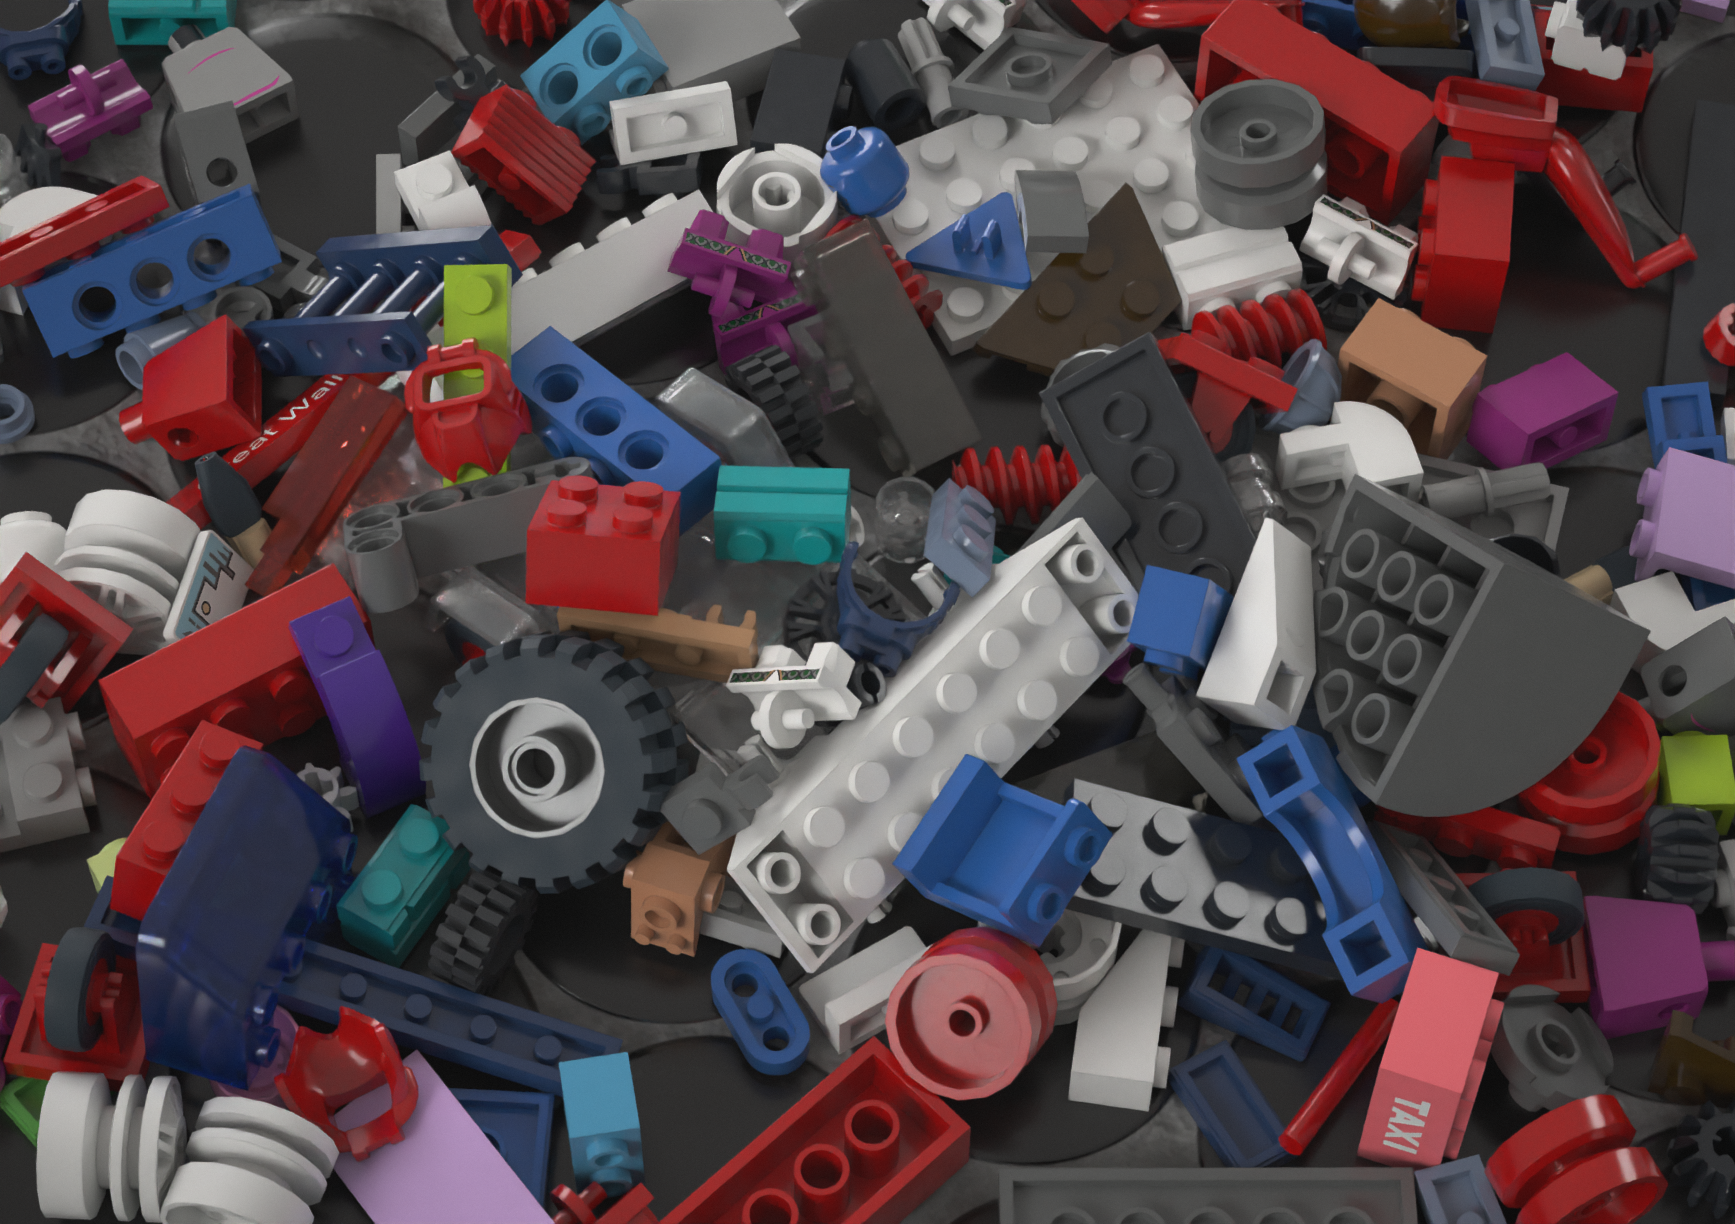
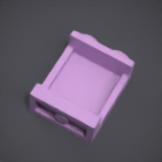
[1629,447,1735,589]

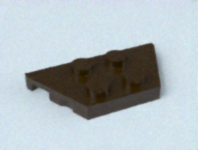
[972,182,1182,377]

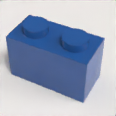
[1127,565,1234,681]

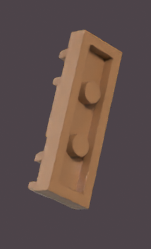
[557,604,759,683]

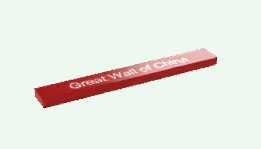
[166,230,542,530]

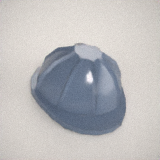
[1258,339,1342,434]

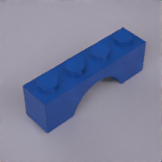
[1236,725,1429,1003]

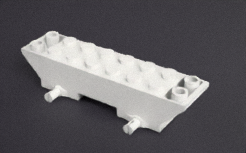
[727,517,1139,973]

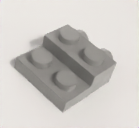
[0,696,97,853]

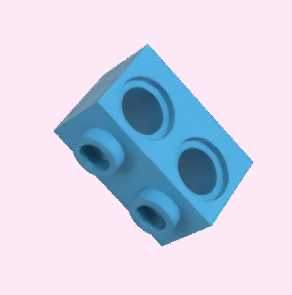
[520,0,669,145]
[559,1052,645,1198]

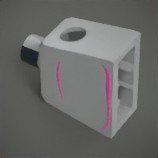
[162,24,300,144]

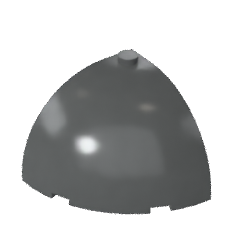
[1312,474,1651,817]

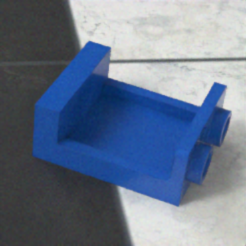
[892,754,1113,947]

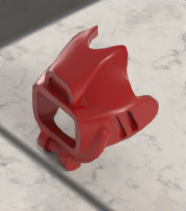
[404,337,532,483]
[274,1006,418,1163]

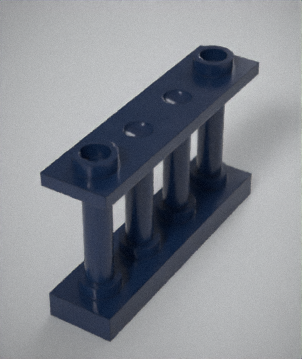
[242,225,523,377]

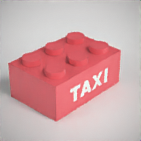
[1357,948,1505,1172]

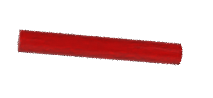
[1279,998,1400,1155]

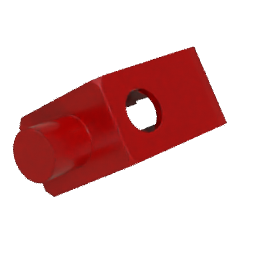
[119,314,262,461]

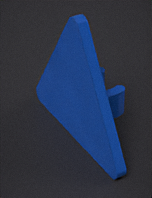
[906,192,1032,290]

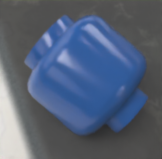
[820,126,909,218]

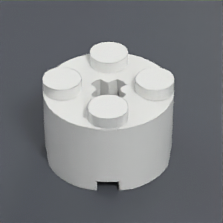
[716,144,838,287]

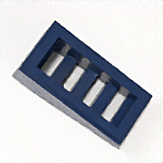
[1177,945,1331,1062]

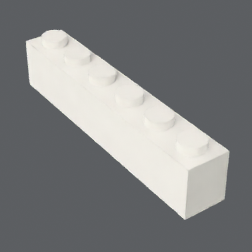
[396,189,733,403]

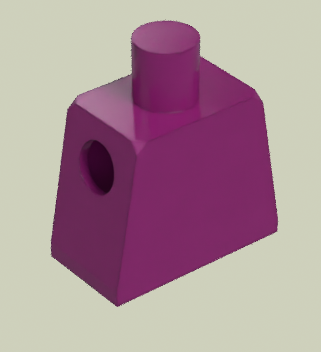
[1583,896,1735,1039]

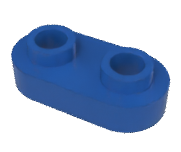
[711,949,810,1075]

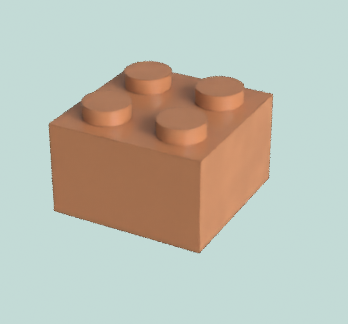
[1329,298,1487,460]

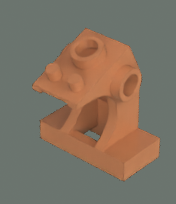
[623,821,736,957]

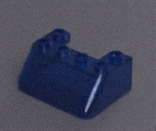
[136,745,358,1091]

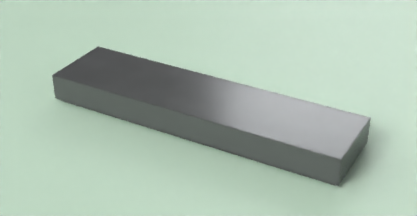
[1367,820,1520,976]

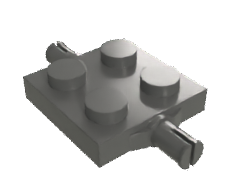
[1122,663,1282,834]

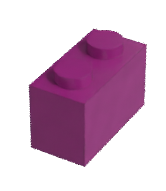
[1466,352,1619,469]

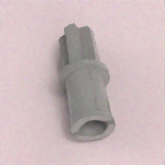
[898,17,969,129]
[1420,462,1550,518]

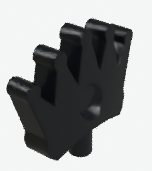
[14,123,62,188]

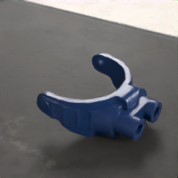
[0,0,83,80]
[837,541,961,677]

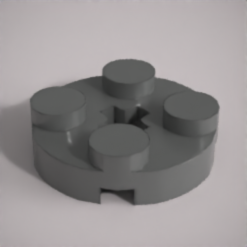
[1490,984,1613,1112]

